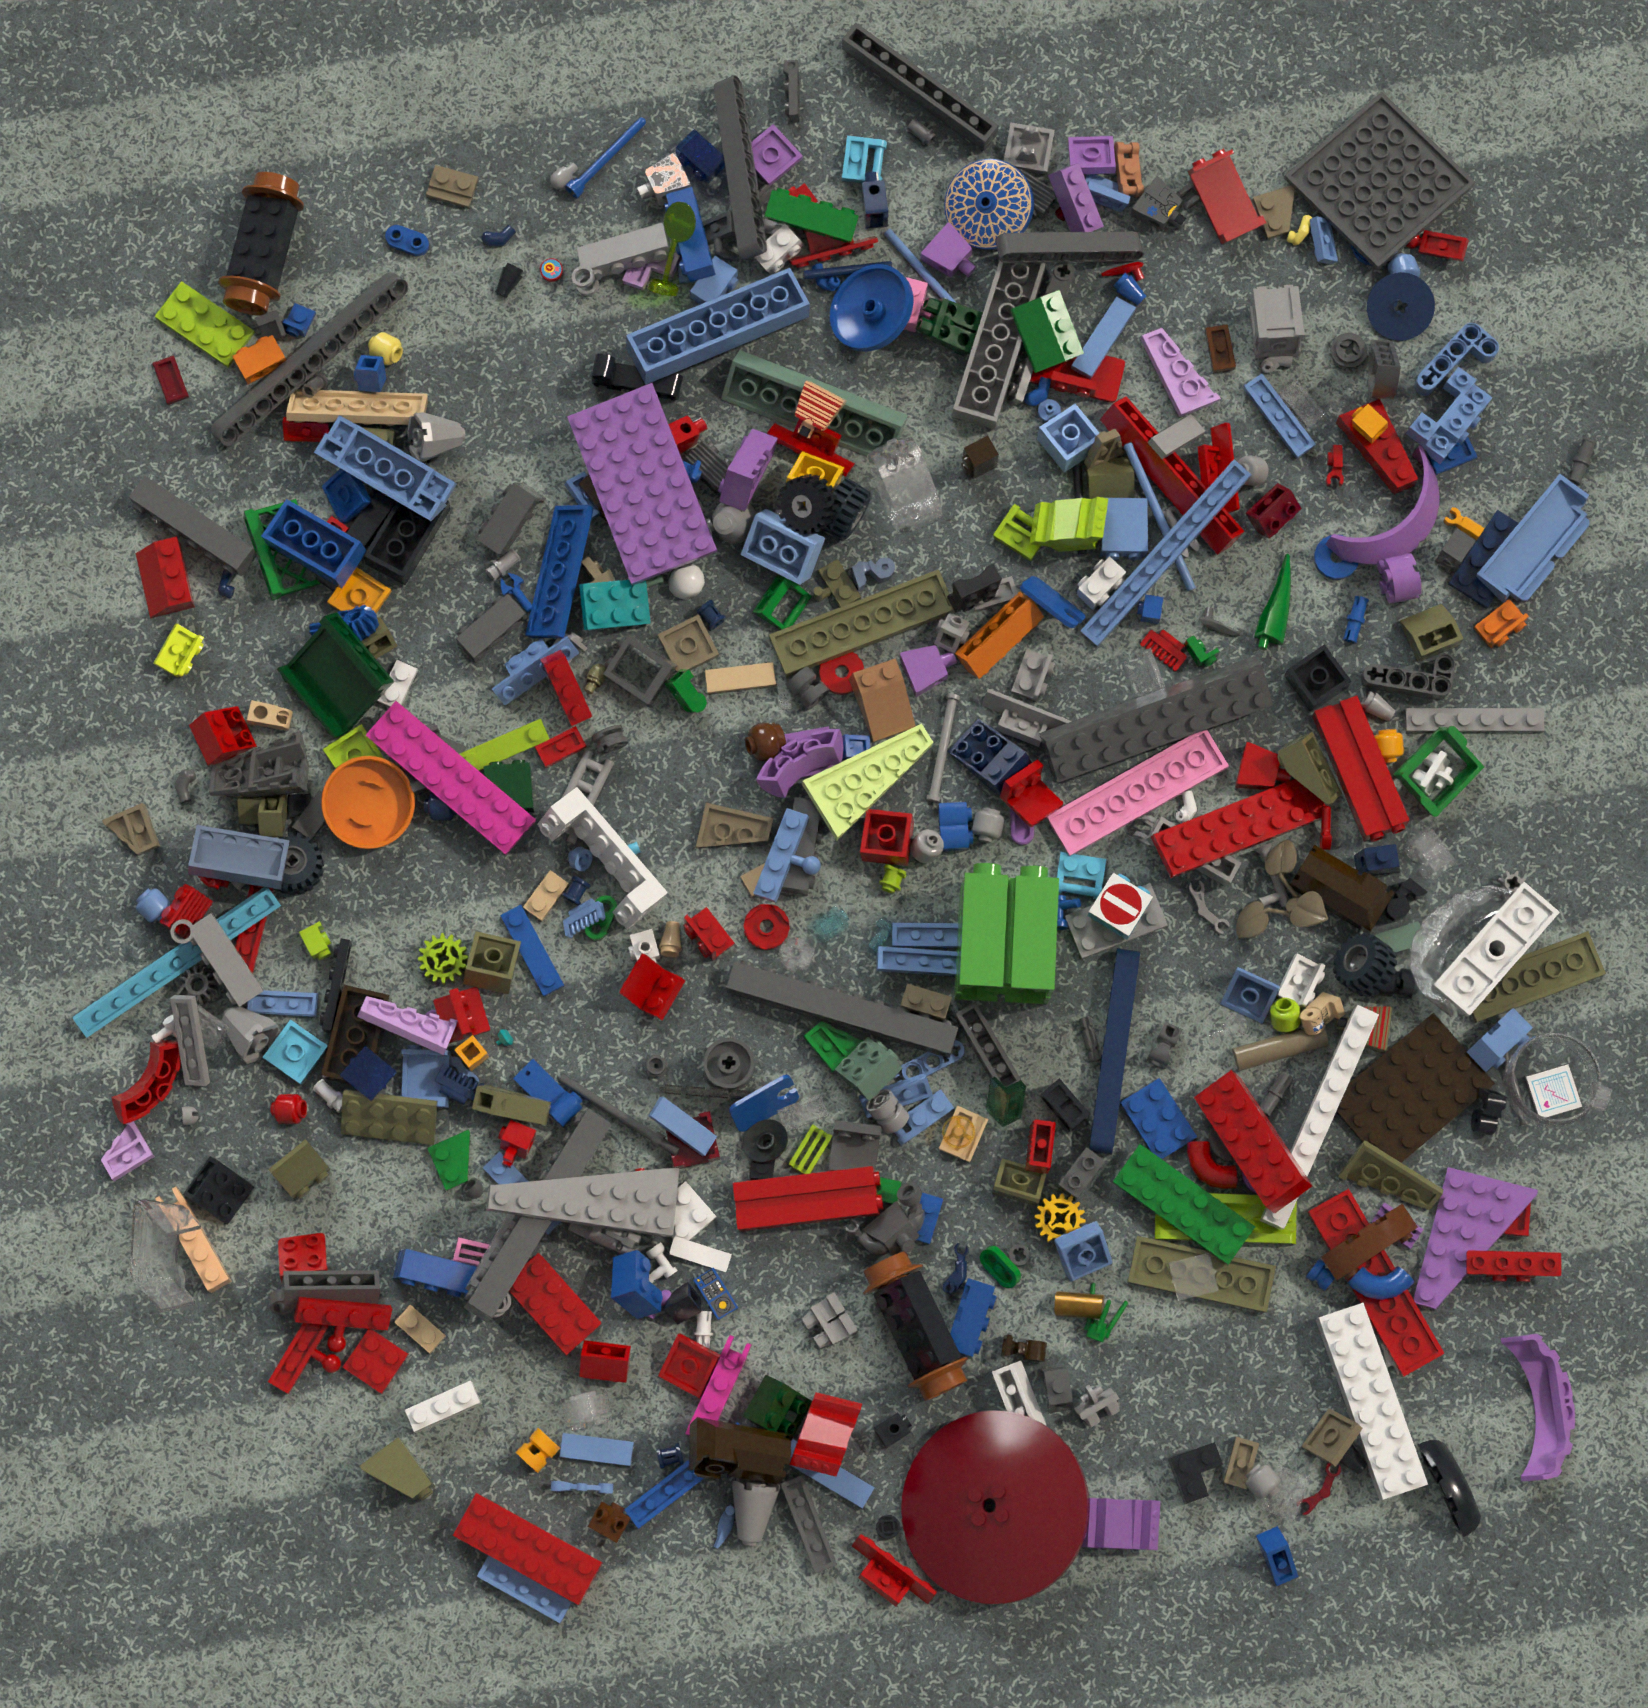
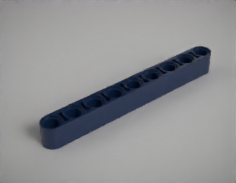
[1089,948,1140,1155]

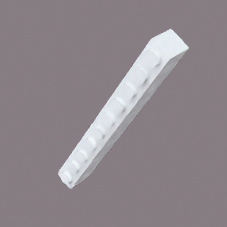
[1260,1005,1379,1230]

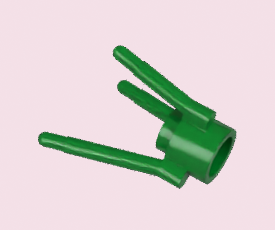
[1084,1283,1128,1343]

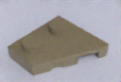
[1252,186,1295,240]
[1084,429,1124,469]
[102,803,160,855]

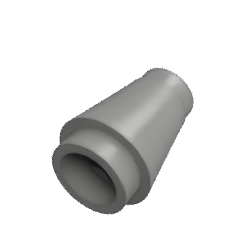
[1361,691,1396,721]

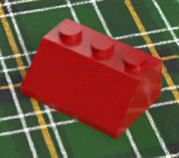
[135,536,195,618]

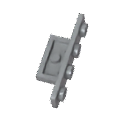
[982,689,1072,747]

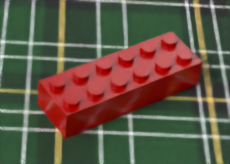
[1194,1070,1313,1214]
[453,1493,603,1605]

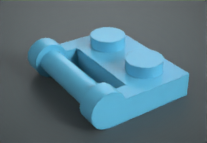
[842,136,887,183]
[1057,852,1106,899]

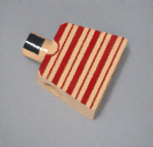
[795,381,846,438]

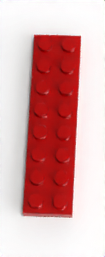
[1151,779,1325,878]
[1307,1189,1445,1377]

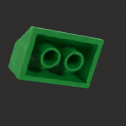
[1010,290,1084,373]

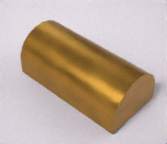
[1054,1291,1105,1319]

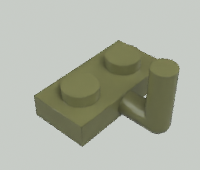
[814,559,861,607]

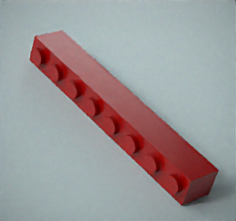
[1100,396,1245,555]

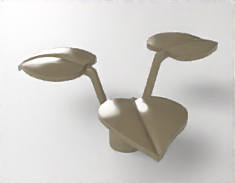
[1236,839,1328,939]

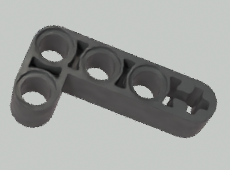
[1361,654,1455,700]

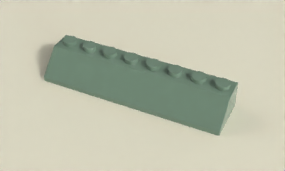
[721,350,908,463]

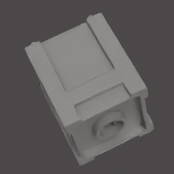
[1249,285,1304,359]

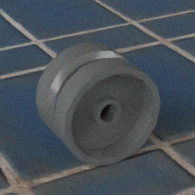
[703,1038,755,1093]

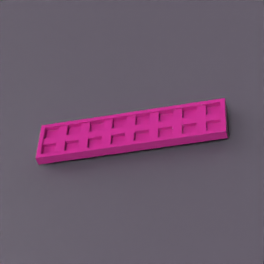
[366,701,536,855]

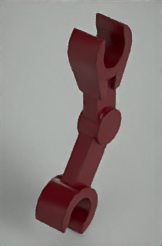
[1296,1463,1341,1515]

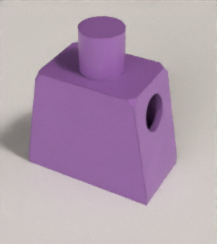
[920,222,976,278]
[899,645,957,697]

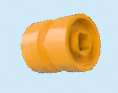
[515,1428,561,1473]

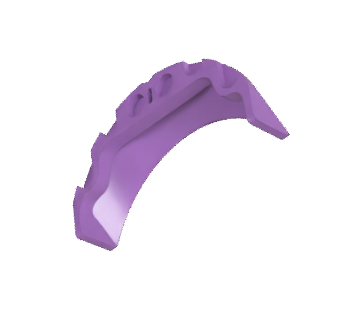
[1326,445,1439,565]
[1501,1334,1575,1481]

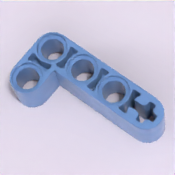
[1414,323,1499,396]

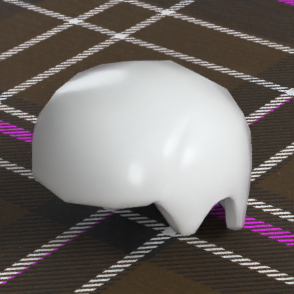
[668,563,705,600]

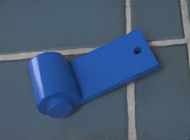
[513,1059,583,1127]

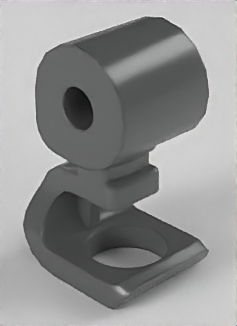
[1146,1022,1183,1069]

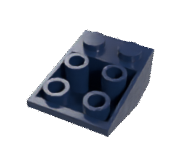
[948,718,1032,796]

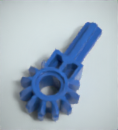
[309,605,379,641]

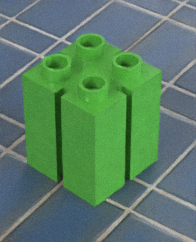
[954,863,1059,1004]

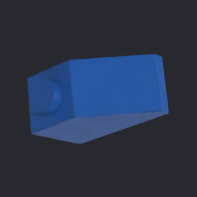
[1256,1526,1298,1586]

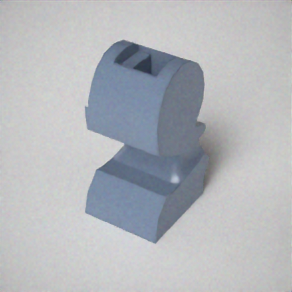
[851,557,895,592]

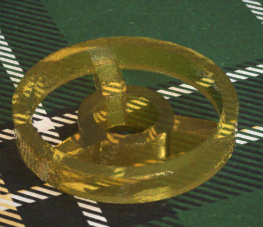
[942,1115,975,1149]

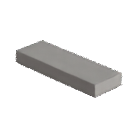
[1147,414,1205,459]

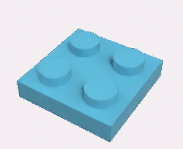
[263,1019,328,1085]

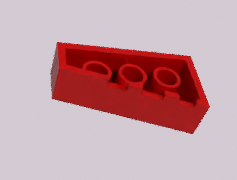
[1336,399,1418,495]

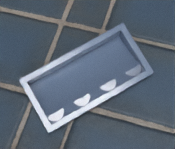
[188,825,289,889]

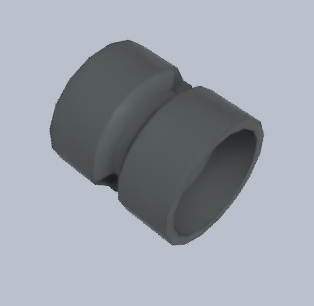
[786,666,830,710]

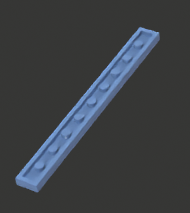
[1081,459,1252,646]

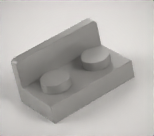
[1011,649,1055,702]

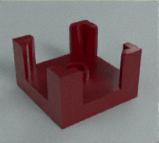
[666,1111,720,1169]

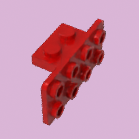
[1030,355,1125,403]

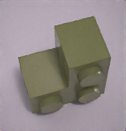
[237,795,288,838]

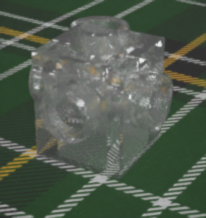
[778,937,815,973]

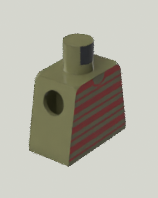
[1336,1006,1392,1053]

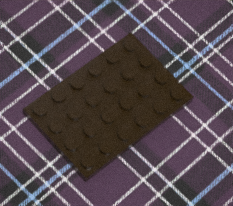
[1336,1012,1495,1163]

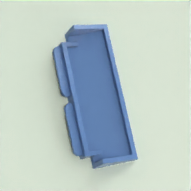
[1476,474,1590,603]

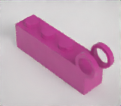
[685,1335,752,1436]

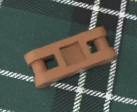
[1114,142,1144,198]

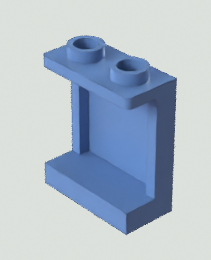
[1100,498,1148,560]
[401,1045,451,1108]

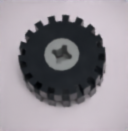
[777,474,838,535]

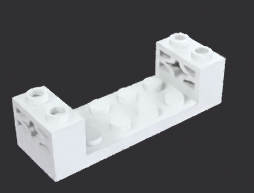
[537,787,668,930]

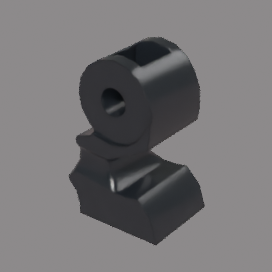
[1385,878,1427,921]
[1471,1087,1508,1135]

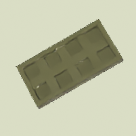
[341,1089,438,1145]

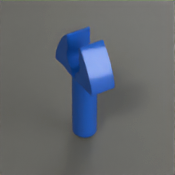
[500,573,532,612]

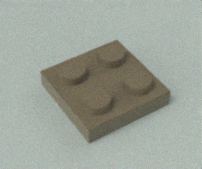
[658,614,719,673]
[1302,1408,1363,1467]

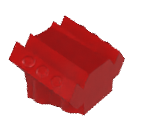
[789,1392,862,1477]

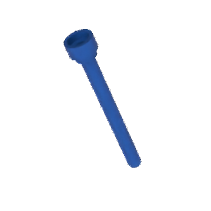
[565,117,646,199]

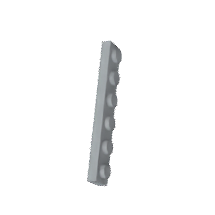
[1405,708,1544,732]

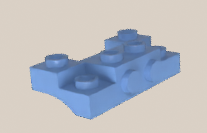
[1406,367,1492,464]

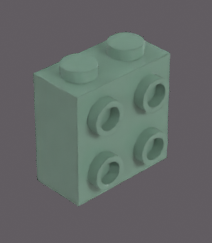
[835,1037,903,1101]

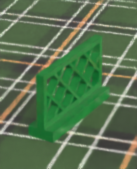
[243,499,321,601]

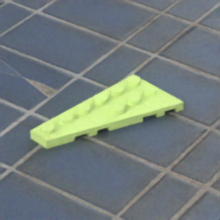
[802,724,933,841]

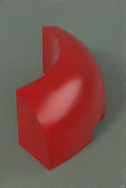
[112,1040,181,1124]

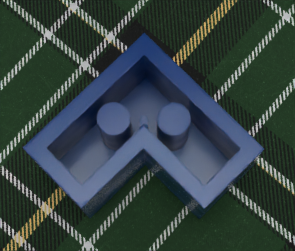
[611,1250,663,1319]

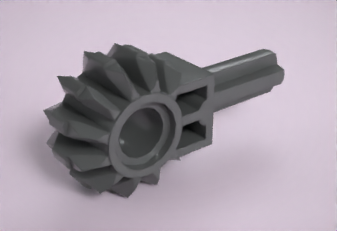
[159,966,219,1030]

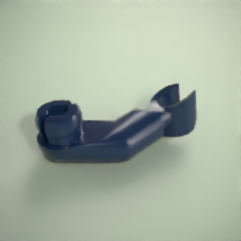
[218,570,235,599]
[943,1243,969,1295]

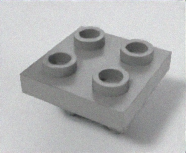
[1004,123,1055,175]

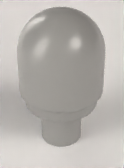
[550,163,578,189]

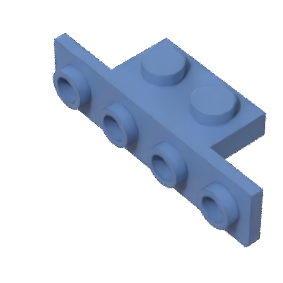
[492,636,579,705]

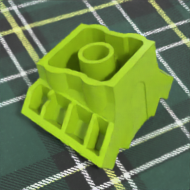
[1029,497,1109,552]

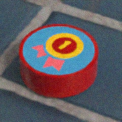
[540,258,563,282]

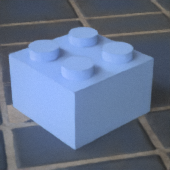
[1037,404,1099,472]

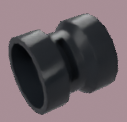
[876,1515,900,1539]

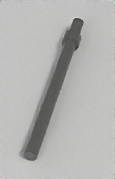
[558,1074,680,1156]

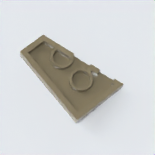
[695,803,774,848]

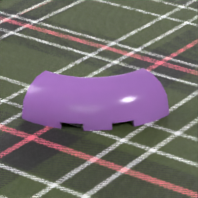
[756,729,843,798]

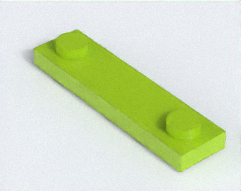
[459,718,550,771]

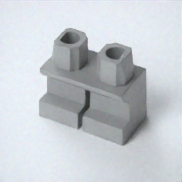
[802,1292,858,1349]

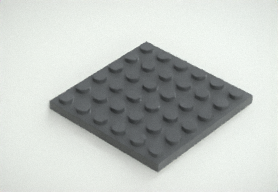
[1284,92,1476,270]

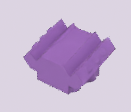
[1081,1498,1160,1550]

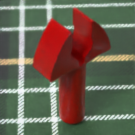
[1320,805,1332,850]

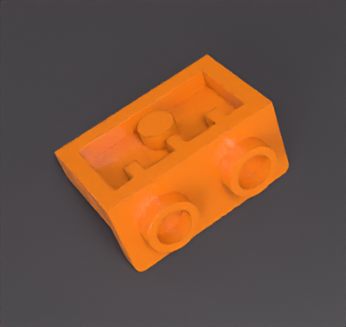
[1474,599,1529,648]

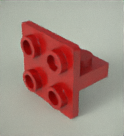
[433,987,490,1043]

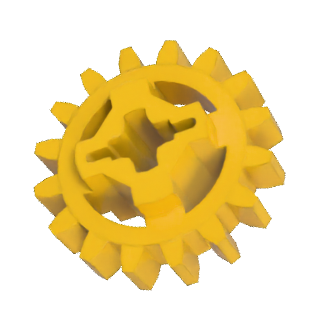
[1034,1193,1086,1243]

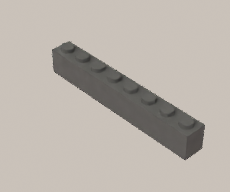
[842,22,999,151]

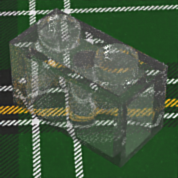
[1404,826,1457,882]

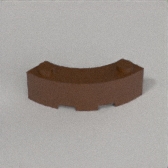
[1321,1204,1418,1280]

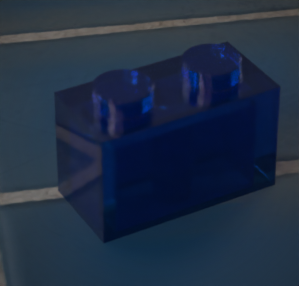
[676,129,725,183]

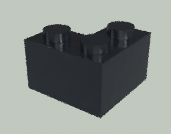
[1168,1442,1223,1505]

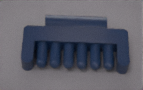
[435,1064,484,1105]

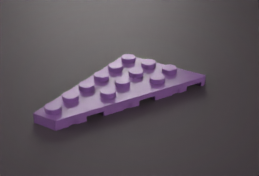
[1413,1167,1538,1310]

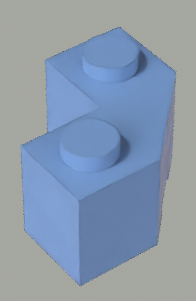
[1467,1008,1533,1072]

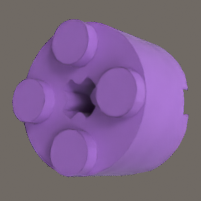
[1377,553,1421,604]

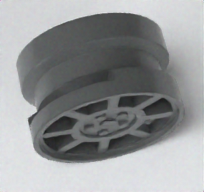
[592,725,628,755]

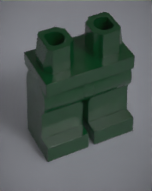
[916,298,983,356]

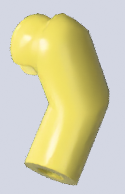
[1287,215,1312,245]

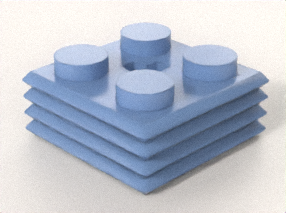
[1054,1221,1112,1282]

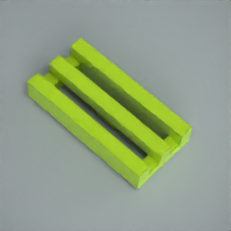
[788,1124,833,1174]

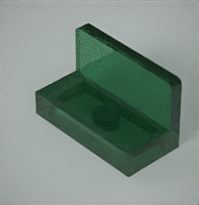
[986,1077,1026,1127]

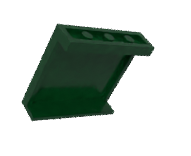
[277,612,394,738]

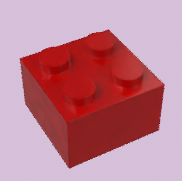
[860,809,914,866]

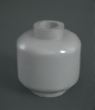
[1238,456,1269,486]
[972,808,1004,843]
[910,829,944,863]
[1245,1464,1281,1500]

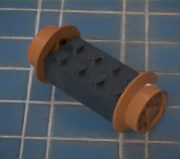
[218,172,304,316]
[863,1251,968,1401]

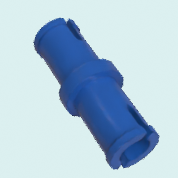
[1342,596,1369,644]

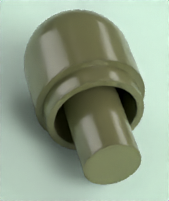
[584,664,607,694]

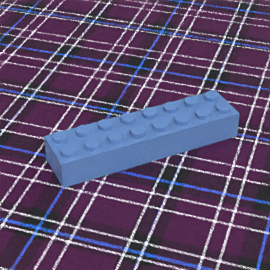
[626,268,810,385]

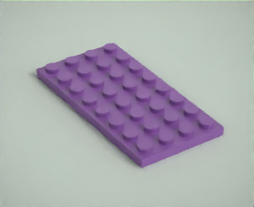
[567,383,718,585]

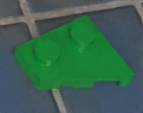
[803,1021,864,1073]
[427,1129,471,1191]

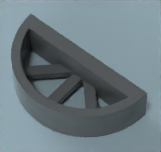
[1368,340,1401,400]

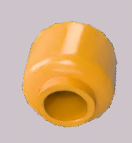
[1374,729,1404,763]

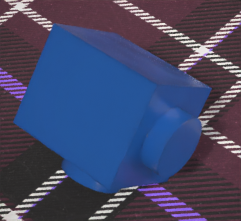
[354,355,386,392]

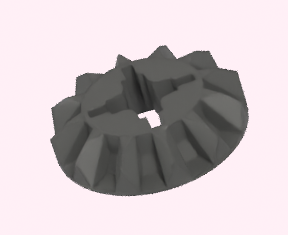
[1330,333,1367,369]

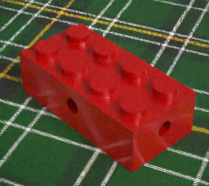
[509,1253,602,1356]

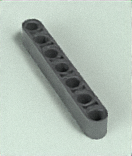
[995,231,1144,263]

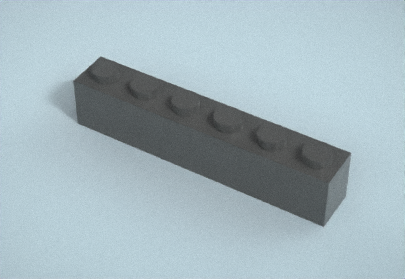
[129,476,257,577]

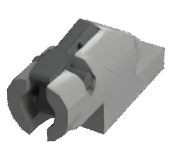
[568,1223,641,1254]

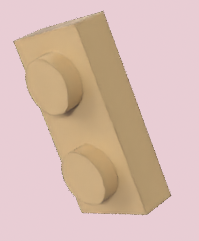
[523,870,569,921]
[395,1305,446,1354]

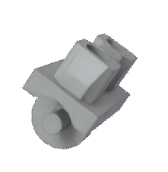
[1074,1384,1120,1427]

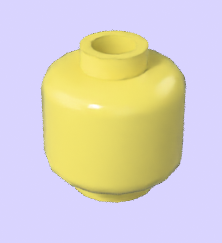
[368,332,403,365]

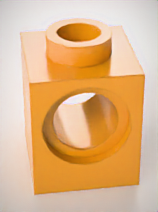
[1352,404,1388,444]

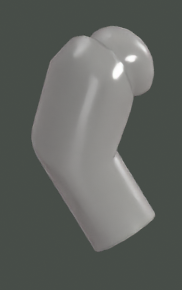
[1261,355,1293,374]

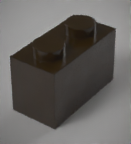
[961,435,999,479]

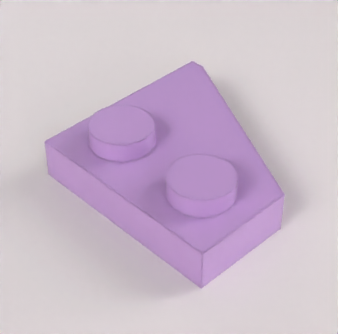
[101,1121,155,1181]

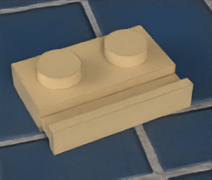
[939,1106,988,1163]

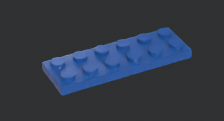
[525,505,594,638]

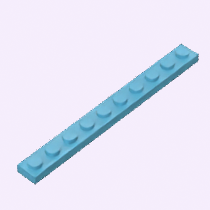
[72,887,281,1038]

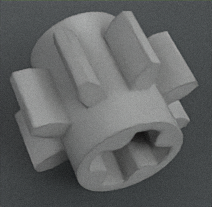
[1497,871,1526,899]

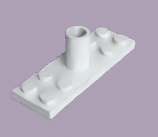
[1433,882,1560,1017]

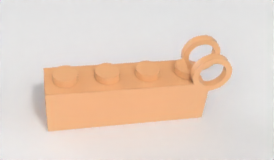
[155,1186,232,1293]

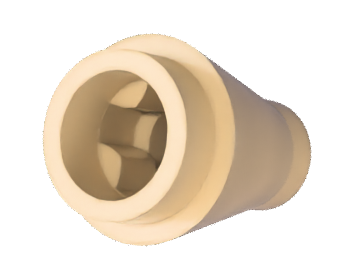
[659,921,682,957]

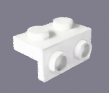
[1276,953,1325,1008]

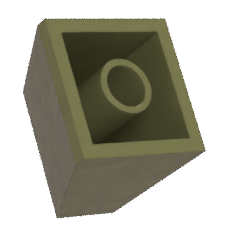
[359,1437,435,1501]

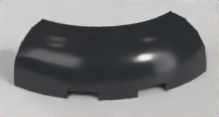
[1418,1440,1481,1537]

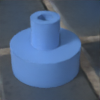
[1038,399,1061,422]
[568,847,593,871]

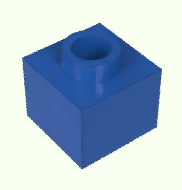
[1137,594,1164,624]

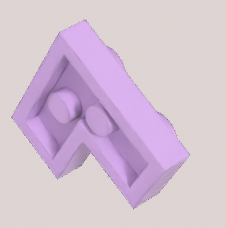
[622,252,682,290]

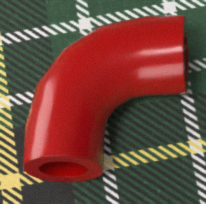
[1187,1141,1237,1189]

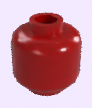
[270,1094,307,1124]

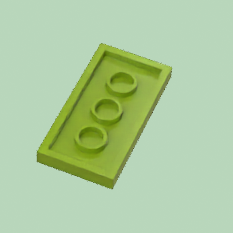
[155,281,255,368]

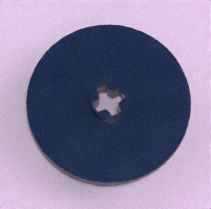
[1367,272,1435,341]

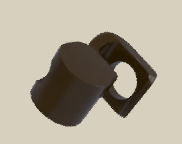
[1001,1334,1047,1362]

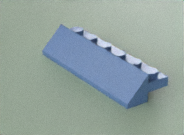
[314,415,457,521]

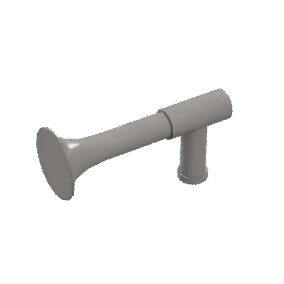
[1252,842,1290,907]

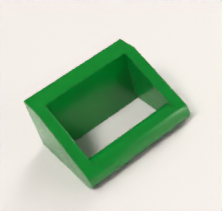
[753,575,812,630]

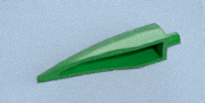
[1254,554,1291,650]

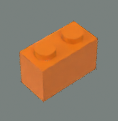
[233,335,286,385]

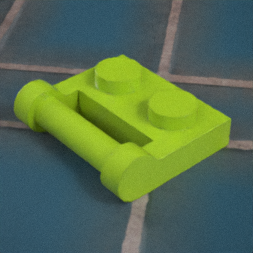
[993,504,1041,561]

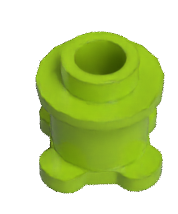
[879,864,907,894]

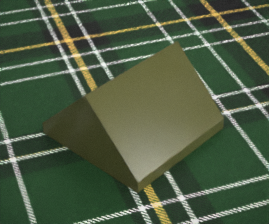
[1085,457,1135,499]
[992,1158,1046,1207]

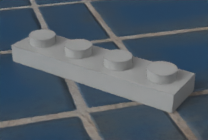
[170,995,210,1086]

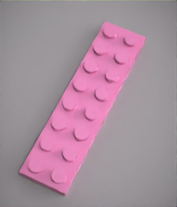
[1046,729,1229,856]

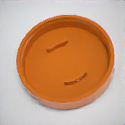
[321,756,415,849]

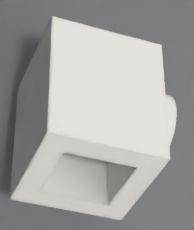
[628,929,660,963]

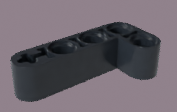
[591,354,683,400]

